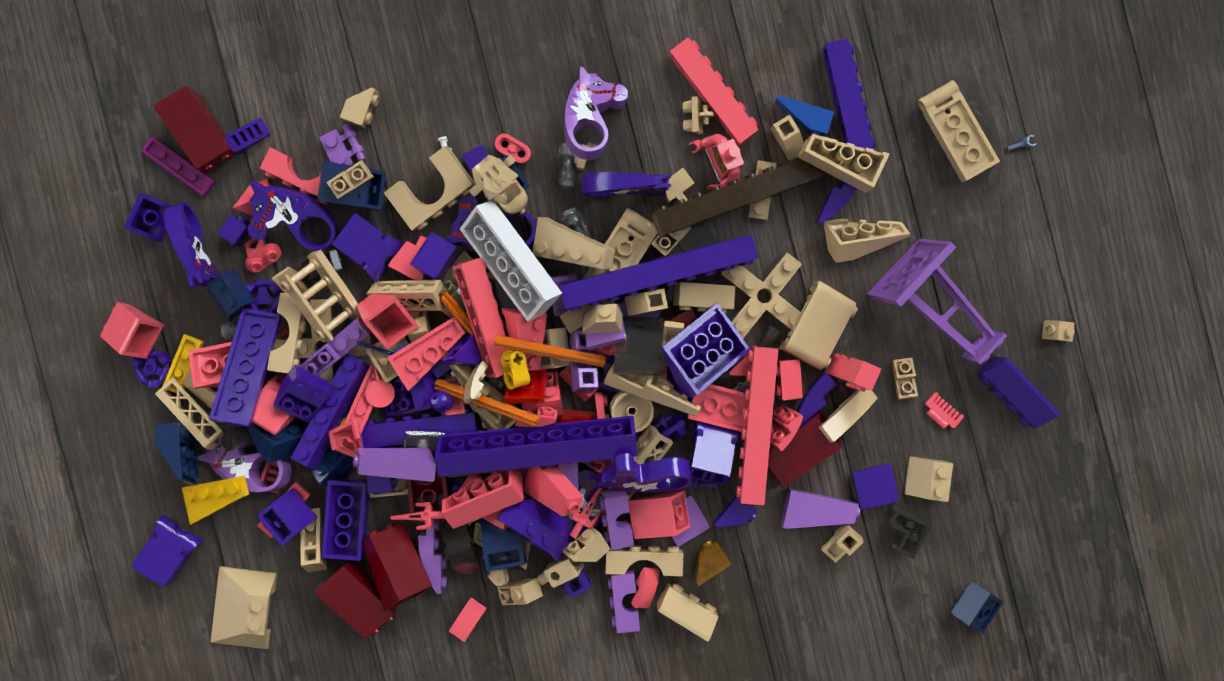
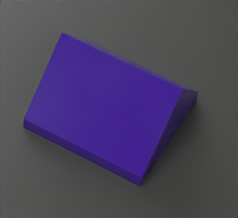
[123,193,172,242]
[410,232,459,281]

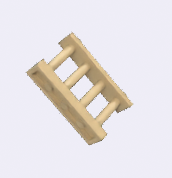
[277,250,361,342]

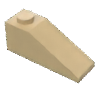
[301,508,327,572]

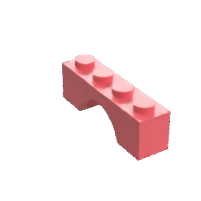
[260,148,335,205]

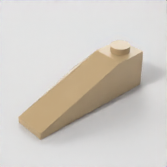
[824,219,910,263]

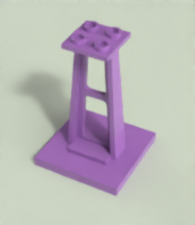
[867,238,1007,364]

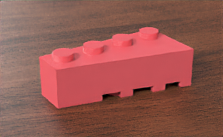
[442,469,523,529]

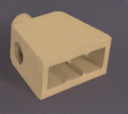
[538,554,584,588]

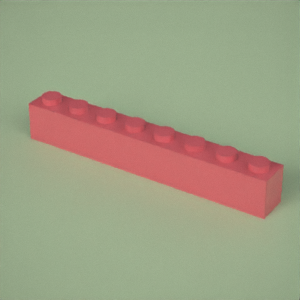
[736,346,778,505]

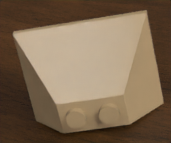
[210,566,277,649]

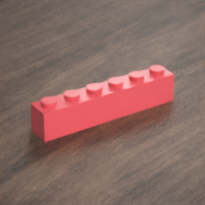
[669,37,758,146]
[452,258,510,378]

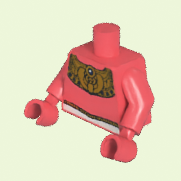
[689,134,744,190]

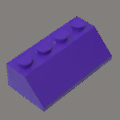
[977,356,1061,428]
[322,479,370,561]

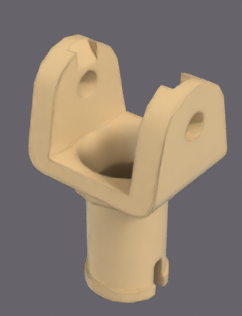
[482,556,509,586]

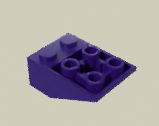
[383,369,438,418]

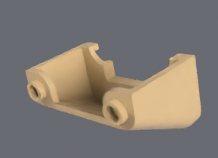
[779,281,858,370]

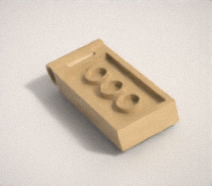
[918,80,1000,182]
[583,208,658,304]

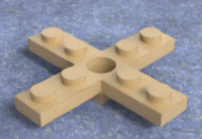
[721,252,802,338]
[273,299,372,386]

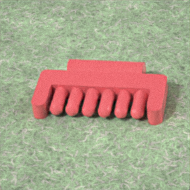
[925,392,964,429]

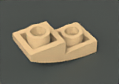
[327,160,374,199]
[893,358,918,400]
[463,361,489,404]

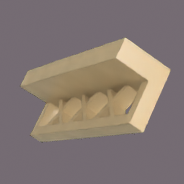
[367,280,443,311]
[155,377,224,450]
[608,425,673,501]

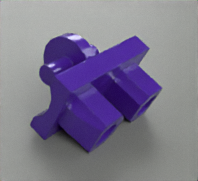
[654,413,687,446]

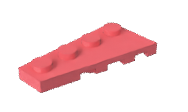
[388,316,465,391]

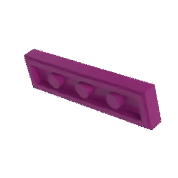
[141,136,216,197]

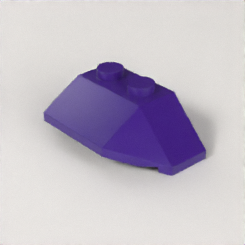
[497,498,569,563]

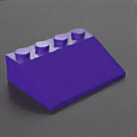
[661,303,751,398]

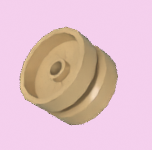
[609,390,654,433]

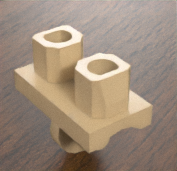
[683,96,714,135]

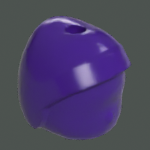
[430,391,453,413]

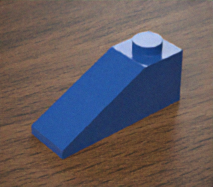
[775,95,834,137]

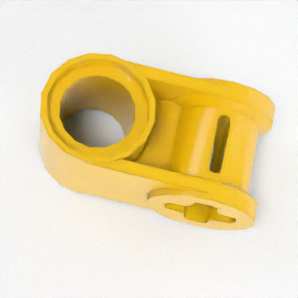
[501,350,530,390]

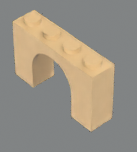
[384,146,476,231]

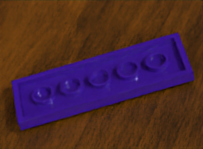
[209,308,282,428]

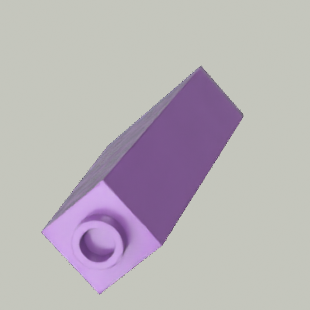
[353,448,436,482]
[780,488,860,529]

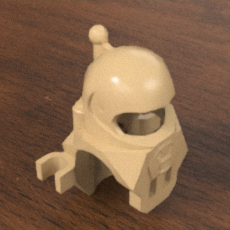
[469,155,528,214]

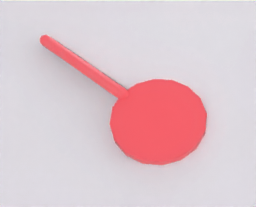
[365,343,395,408]

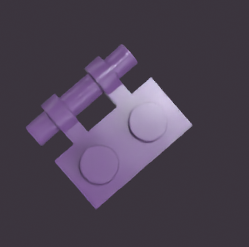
[319,123,366,166]

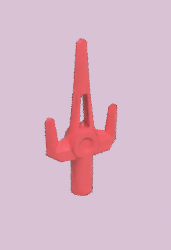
[570,488,602,538]
[390,502,445,530]

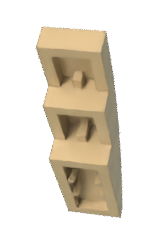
[819,390,878,443]

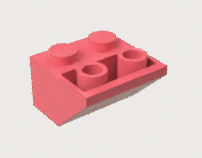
[774,359,803,400]
[522,371,564,416]

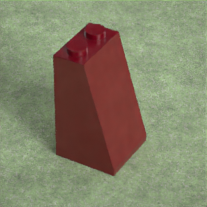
[153,85,236,173]
[768,409,842,487]
[363,523,432,611]
[314,560,397,639]

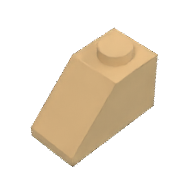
[582,304,623,334]

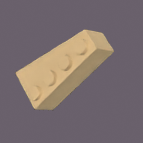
[798,134,890,193]
[533,217,615,269]

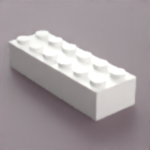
[460,200,562,322]

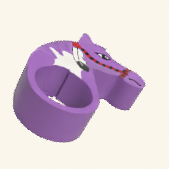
[564,66,628,160]
[198,424,292,492]

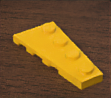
[182,475,249,525]

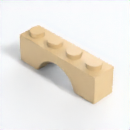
[267,293,310,374]
[606,545,683,576]

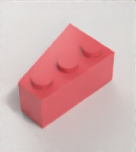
[501,308,547,371]

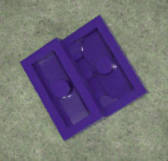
[852,463,899,510]

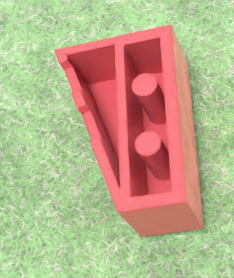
[824,352,881,392]

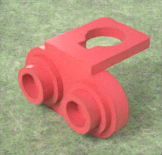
[244,238,281,273]

